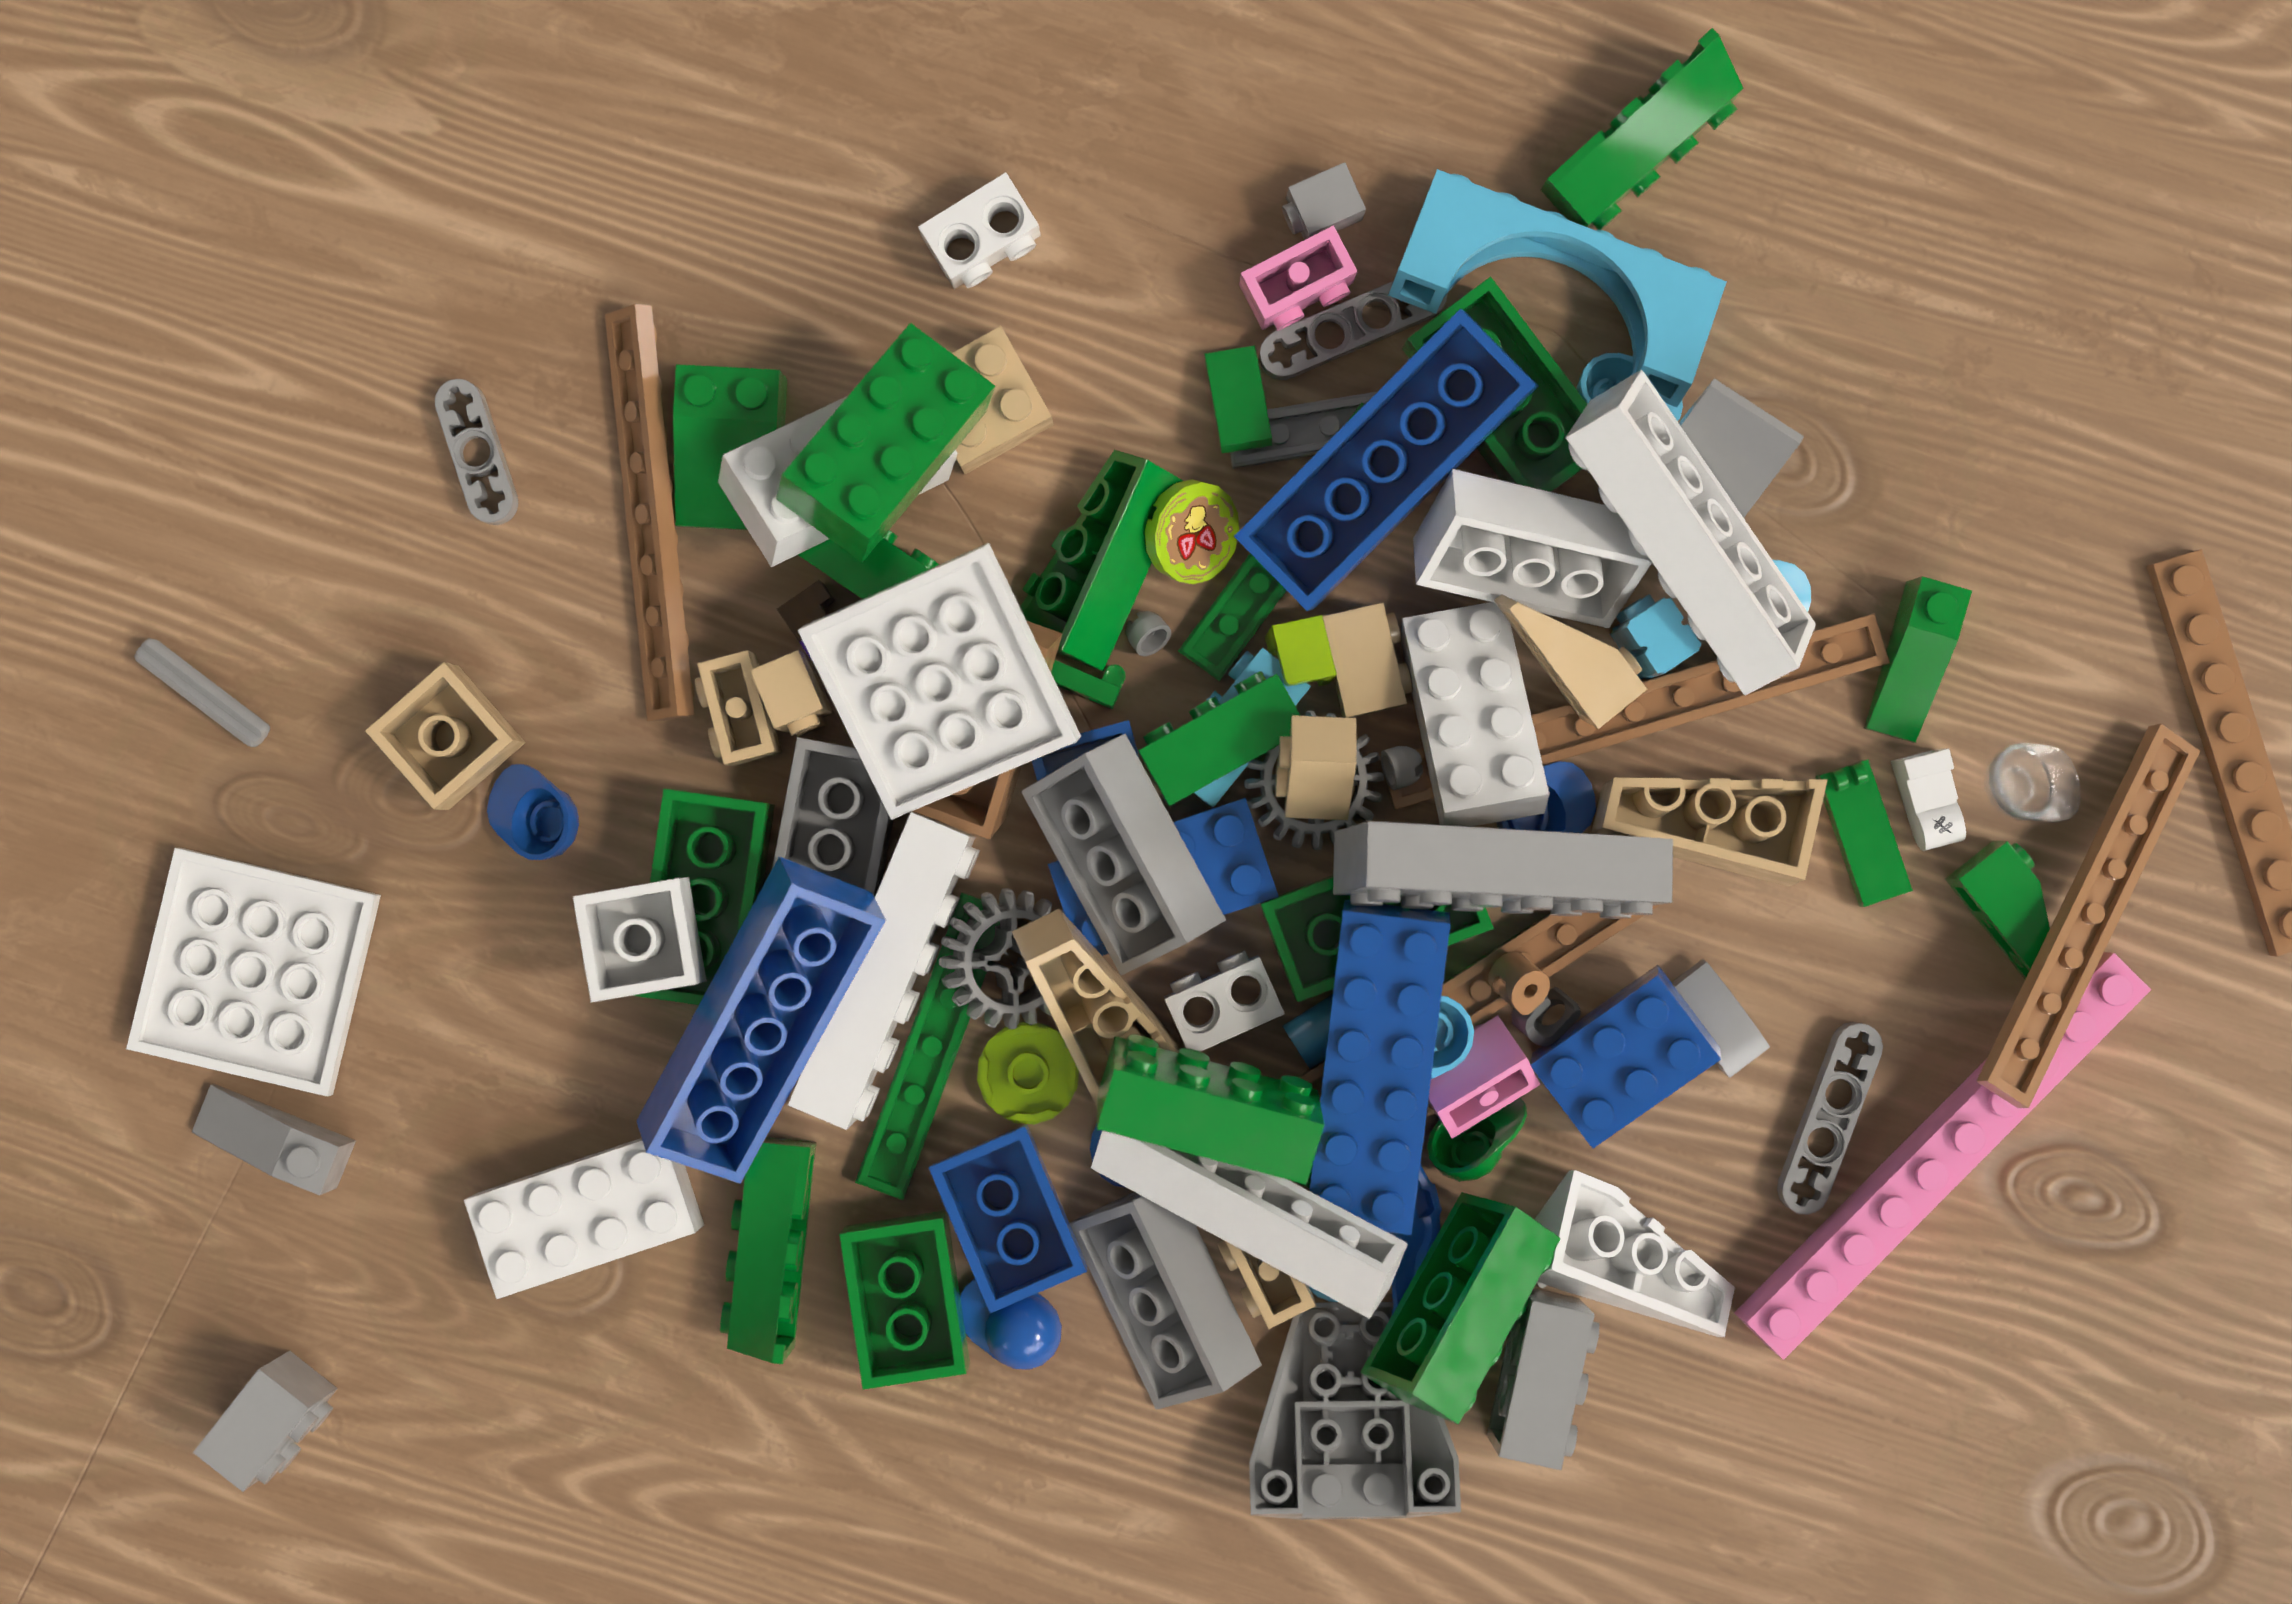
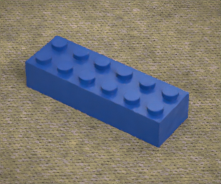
[1234,308,1539,611]
[636,856,886,1183]
[1310,900,1450,1235]

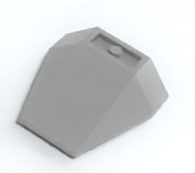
[1249,1302,1461,1520]

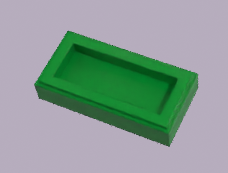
[1205,345,1272,454]

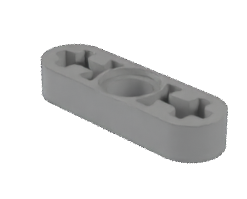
[435,379,518,525]

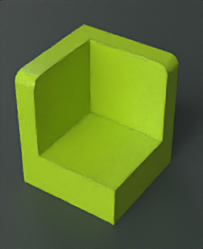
[1265,615,1337,687]

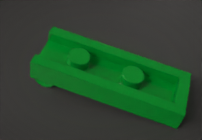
[1051,660,1125,710]
[1815,759,1913,907]

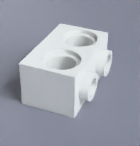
[918,172,1041,289]
[1164,951,1285,1052]

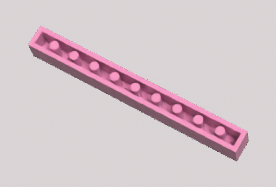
[1734,952,2151,1360]

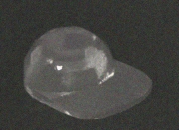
[1984,743,2081,822]

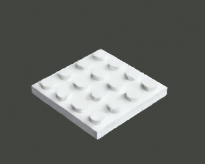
[798,543,1081,820]
[126,848,381,1097]

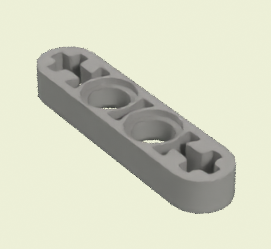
[1259,282,1448,380]
[1777,1022,1883,1215]

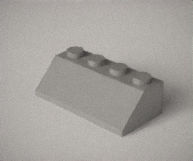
[1021,734,1226,976]
[1070,1192,1262,1410]

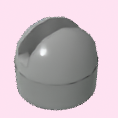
[1125,611,1171,656]
[1381,746,1423,790]

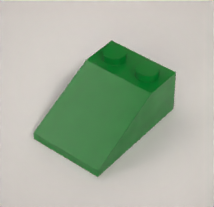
[673,364,787,530]

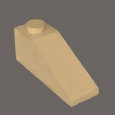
[1494,594,1647,729]

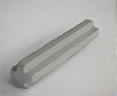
[134,638,270,747]

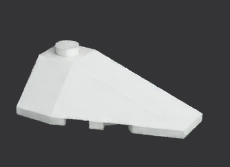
[1535,1170,1735,1337]

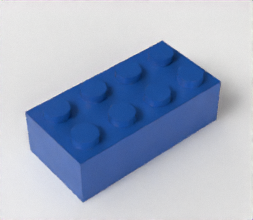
[1048,798,1279,956]

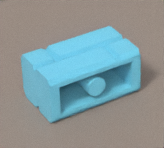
[1610,594,1701,680]

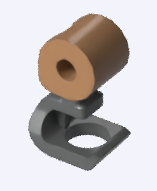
[1489,952,1581,1046]

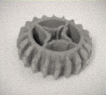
[1244,711,1384,850]
[939,888,1052,1029]

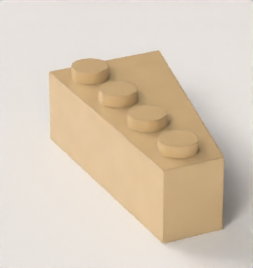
[1591,777,1827,887]
[1012,909,1183,1106]

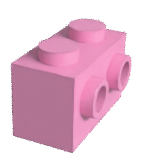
[1239,225,1358,331]
[1428,1016,1540,1138]

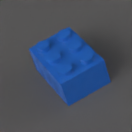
[1530,965,1721,1149]
[929,1124,1088,1314]

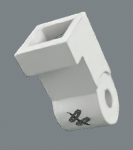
[1891,749,1966,851]

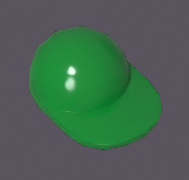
[1427,1098,1527,1182]

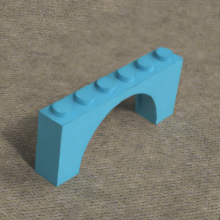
[1388,169,1727,408]

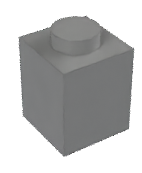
[1282,162,1366,240]

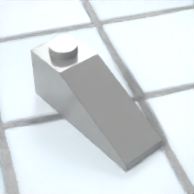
[192,1084,356,1195]

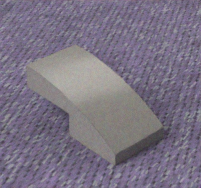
[1672,959,1770,1078]

